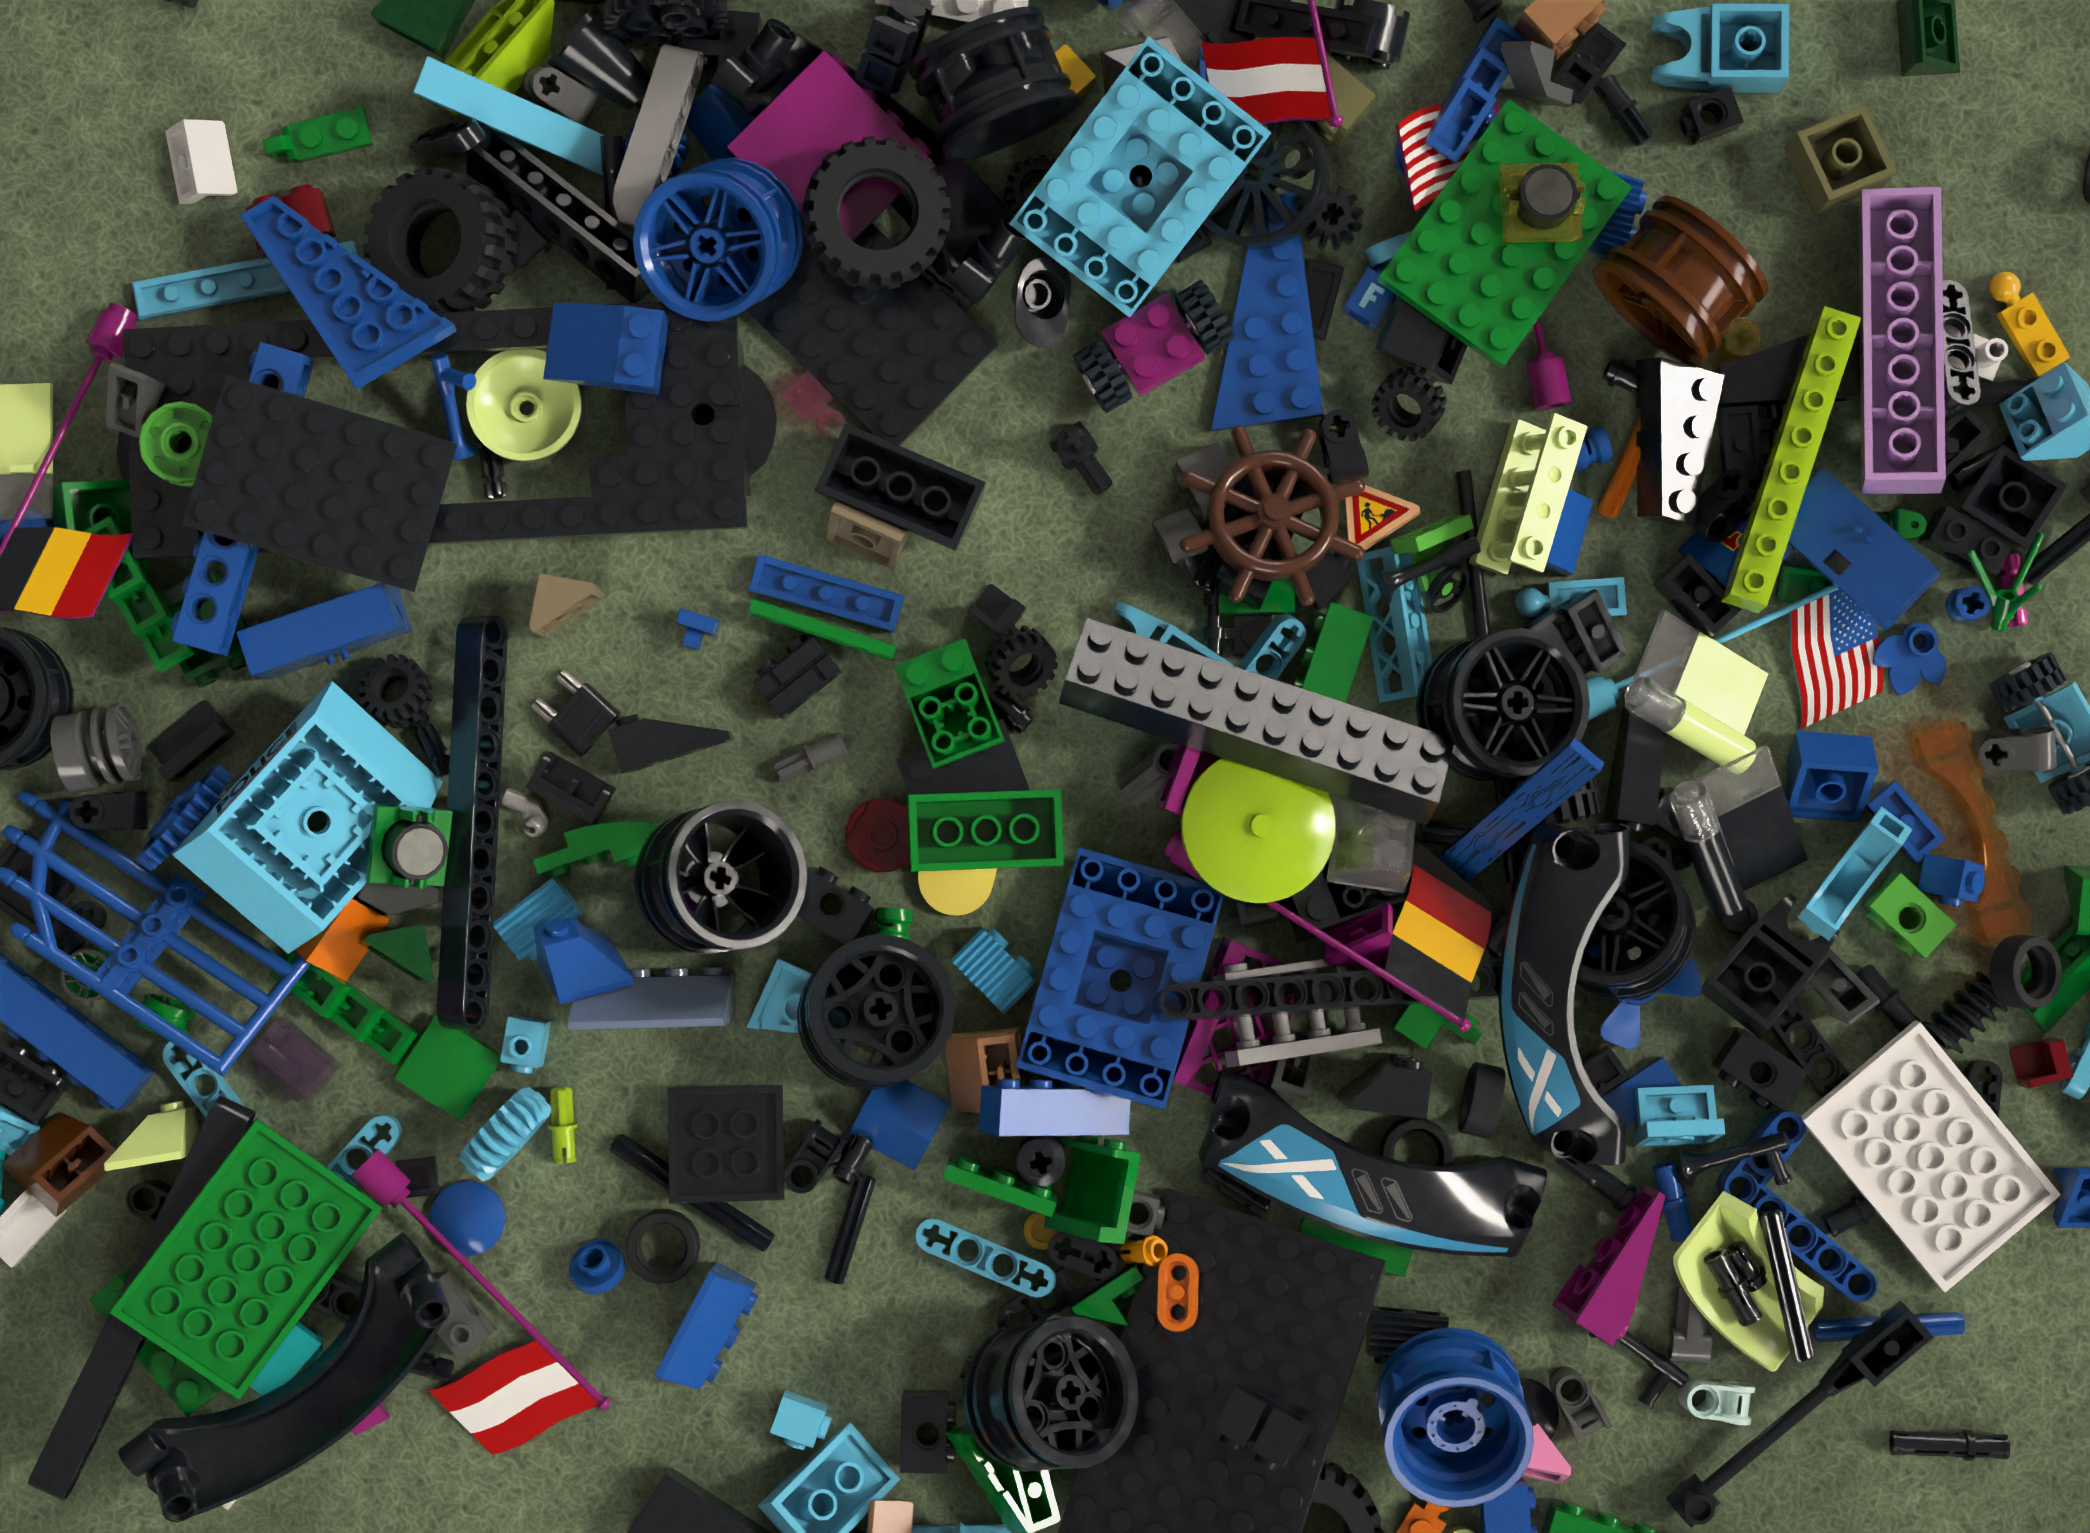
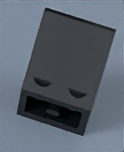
[1282,828,1409,943]

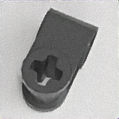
[523,67,600,126]
[1978,726,2057,772]
[1549,1366,1612,1444]

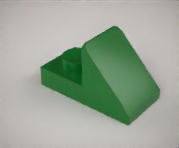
[1071,1263,1144,1326]

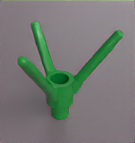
[1967,532,2044,632]

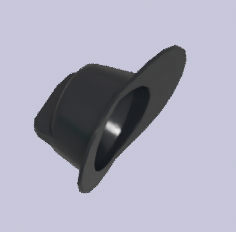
[1011,257,1071,348]

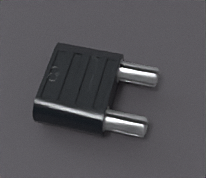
[532,670,621,757]

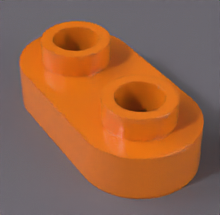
[1157,1253,1199,1332]

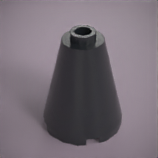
[547,6,651,111]

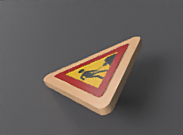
[1346,485,1421,550]

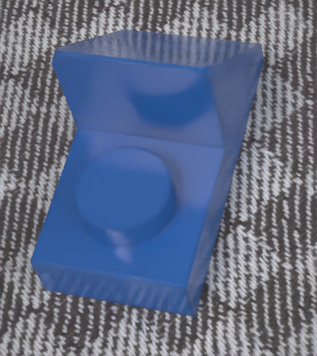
[2053,1168,2090,1228]

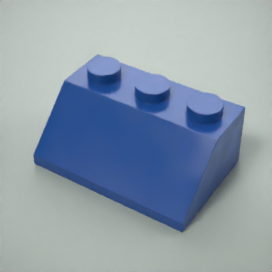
[654,1262,759,1390]

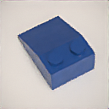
[543,302,669,395]

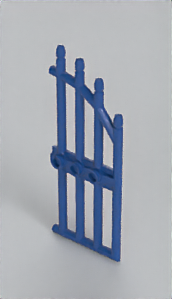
[0,790,311,1077]

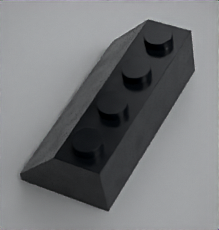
[815,423,986,551]

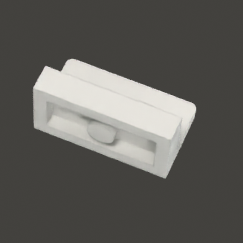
[165,119,237,204]
[0,1190,67,1268]

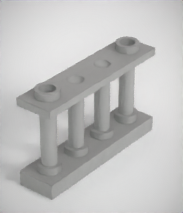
[1212,959,1382,1068]

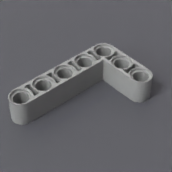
[613,45,704,233]

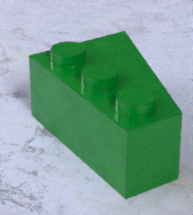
[1293,602,1374,703]
[945,1424,1061,1533]

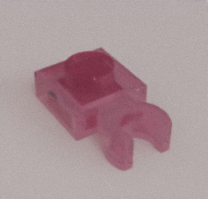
[780,370,846,440]

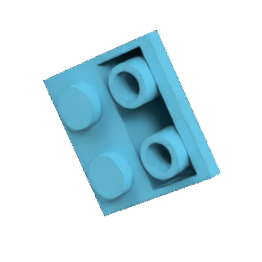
[1999,362,2090,461]

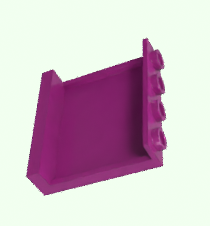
[727,50,933,241]

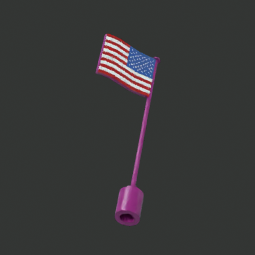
[1395,95,1572,411]

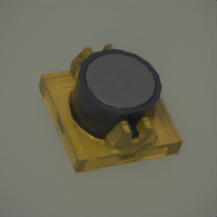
[1499,163,1586,243]

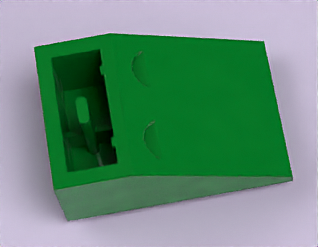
[894,638,1005,769]

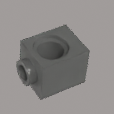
[1127,1190,1166,1236]

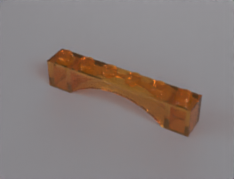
[1906,716,2033,947]

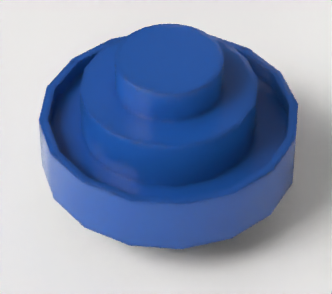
[568,1239,626,1295]

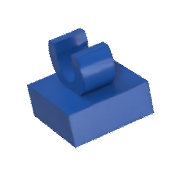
[676,608,720,650]

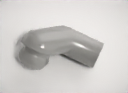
[502,788,548,838]

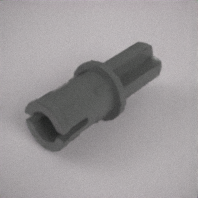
[773,732,849,783]

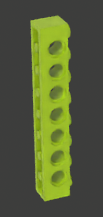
[1721,306,1861,614]

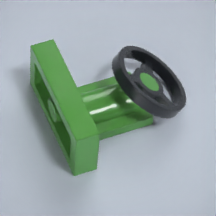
[1391,514,1474,613]

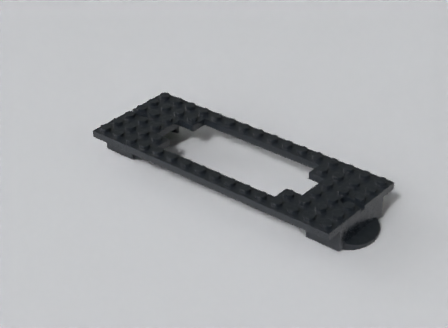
[117,302,777,560]

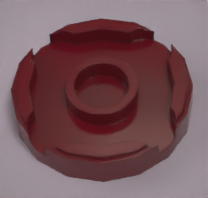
[845,798,908,872]

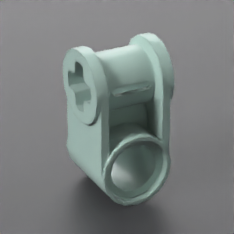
[1678,1378,1756,1425]

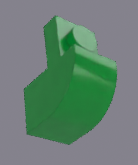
[1390,1004,1483,1050]

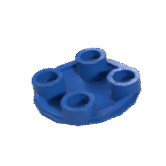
[430,1180,507,1256]

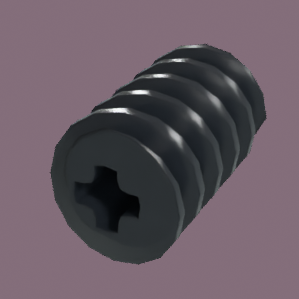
[1921,971,2009,1054]
[1016,1136,1065,1186]

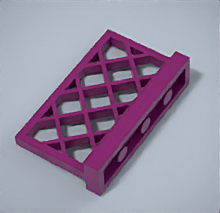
[1173,937,1302,1096]

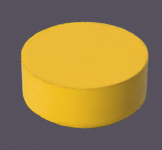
[1024,1212,1060,1250]

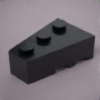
[896,719,1030,795]

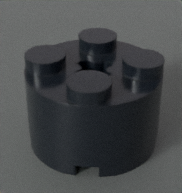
[1331,0,1410,70]

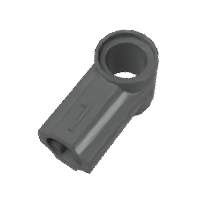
[1116,743,1178,808]
[1667,1286,1712,1365]

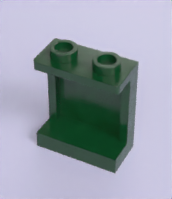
[161,569,248,688]

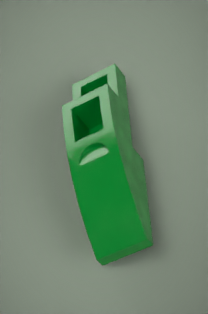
[533,821,660,879]

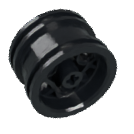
[797,935,955,1090]
[963,1316,1139,1471]

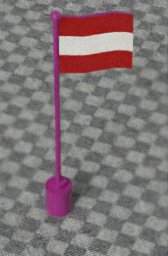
[1201,0,1344,127]
[351,1149,610,1455]

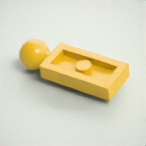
[1989,272,2071,378]

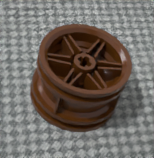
[1592,195,1768,367]

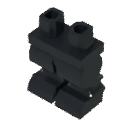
[854,0,934,97]

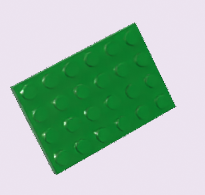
[1377,99,1632,369]
[109,1118,383,1400]

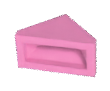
[1522,1423,1571,1484]

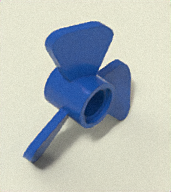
[1588,945,1702,1049]

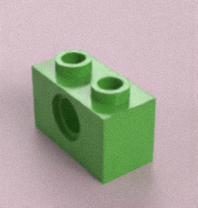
[1861,872,1957,958]

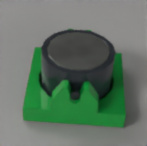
[365,804,453,889]

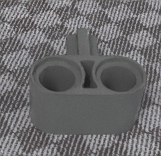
[1152,507,1208,588]

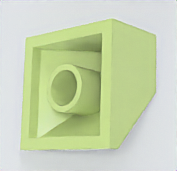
[104,1101,200,1171]

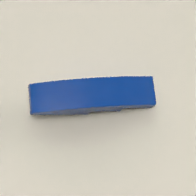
[1424,17,1526,164]

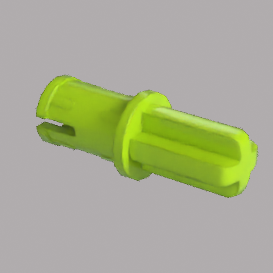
[547,1086,578,1164]

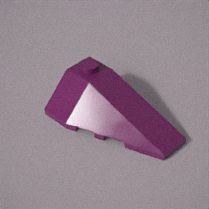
[1551,1185,1665,1346]

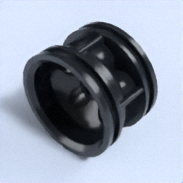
[908,6,1079,161]

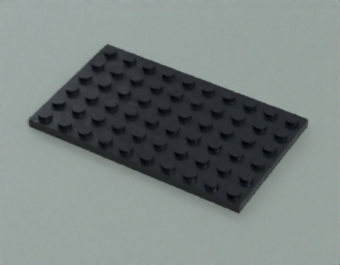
[1058,1188,1387,1533]

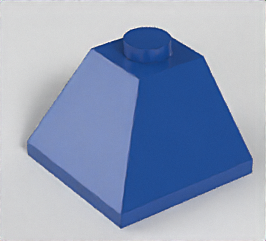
[533,917,634,1004]

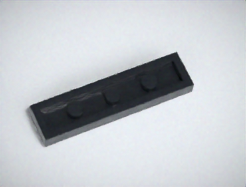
[1234,0,1383,58]

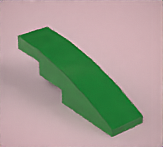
[83,516,195,673]
[269,950,419,1065]

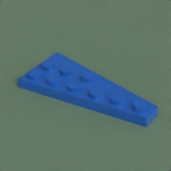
[1211,193,1324,432]
[240,196,457,390]

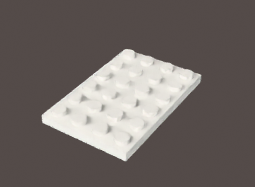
[1801,1020,2061,1293]

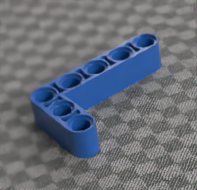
[1716,1109,1878,1302]

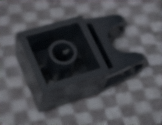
[1701,893,1840,1040]

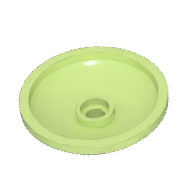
[466,349,582,462]

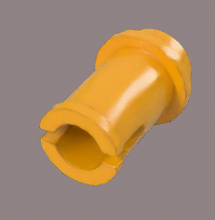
[1120,1235,1168,1266]

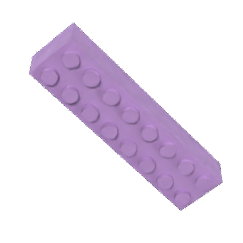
[1858,187,1946,494]

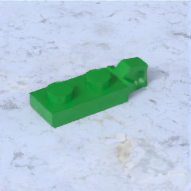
[263,107,374,163]

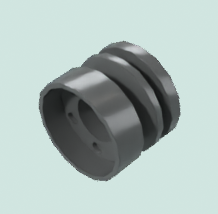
[50,703,144,794]

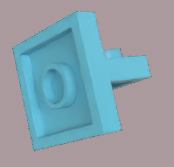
[1633,1085,1725,1147]

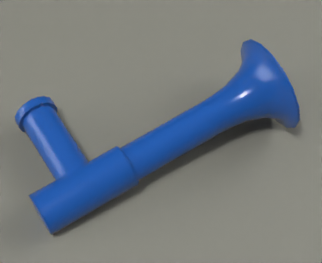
[431,352,479,460]

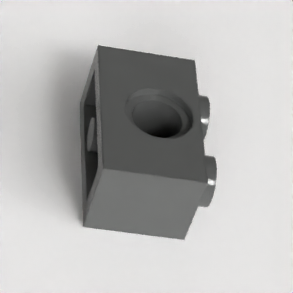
[437,1272,497,1361]

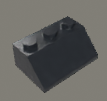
[1337,1053,1432,1119]

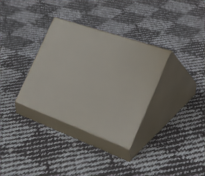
[826,501,910,570]
[529,573,608,638]

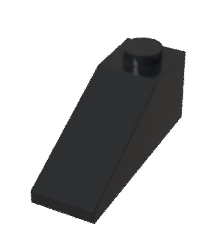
[608,714,734,774]

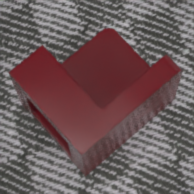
[2009,1038,2074,1088]

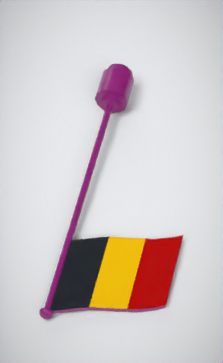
[0,303,138,619]
[1165,829,1491,1032]

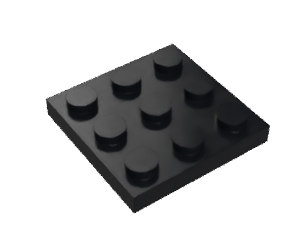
[668,1085,785,1204]

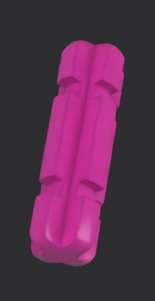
[1999,553,2028,627]

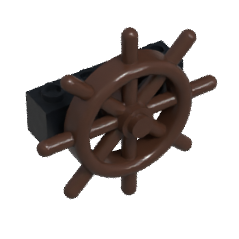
[1179,425,1365,610]

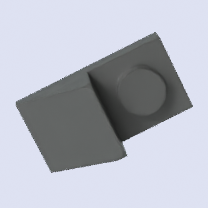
[1808,949,1880,1025]

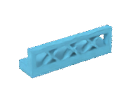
[1357,547,1432,703]

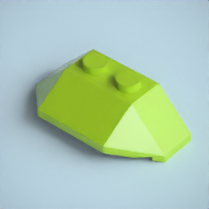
[444,0,554,116]

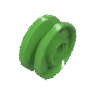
[139,401,213,488]

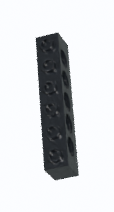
[466,127,651,303]

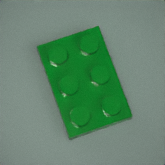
[942,1153,1057,1218]

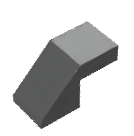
[1501,41,1573,105]

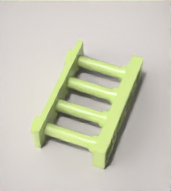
[1469,413,1587,575]

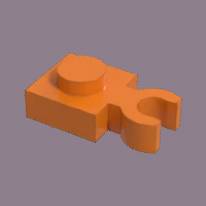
[1393,1501,1451,1533]

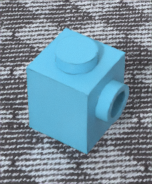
[500,1015,551,1073]
[770,1390,832,1450]

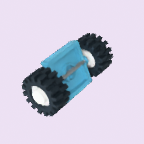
[1989,652,2090,815]

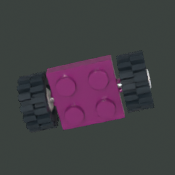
[1072,280,1234,413]

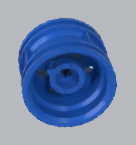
[633,158,805,321]
[1376,1327,1534,1507]

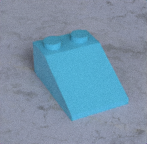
[758,1423,900,1533]

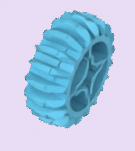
[460,1087,551,1181]

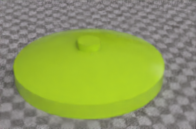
[1180,758,1335,903]

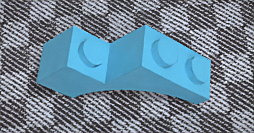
[1797,807,1913,941]

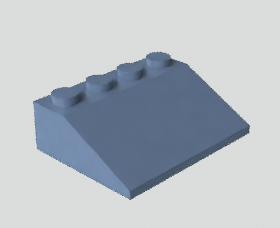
[567,967,736,1030]

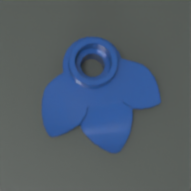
[1873,622,1946,695]

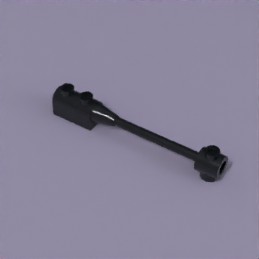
[1666,1301,1934,1528]

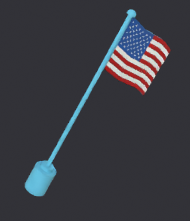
[1586,584,1884,729]

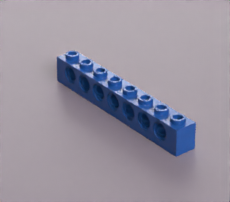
[171,342,315,656]

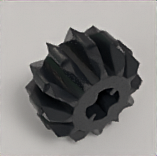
[1300,186,1363,250]

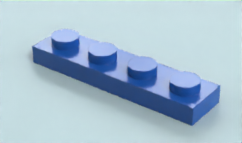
[749,554,905,633]

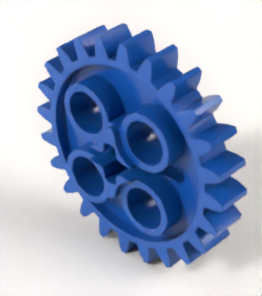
[136,763,233,871]

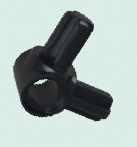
[1048,421,1113,495]

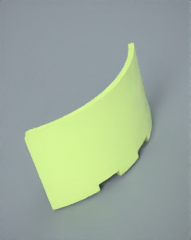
[1673,1191,1824,1371]

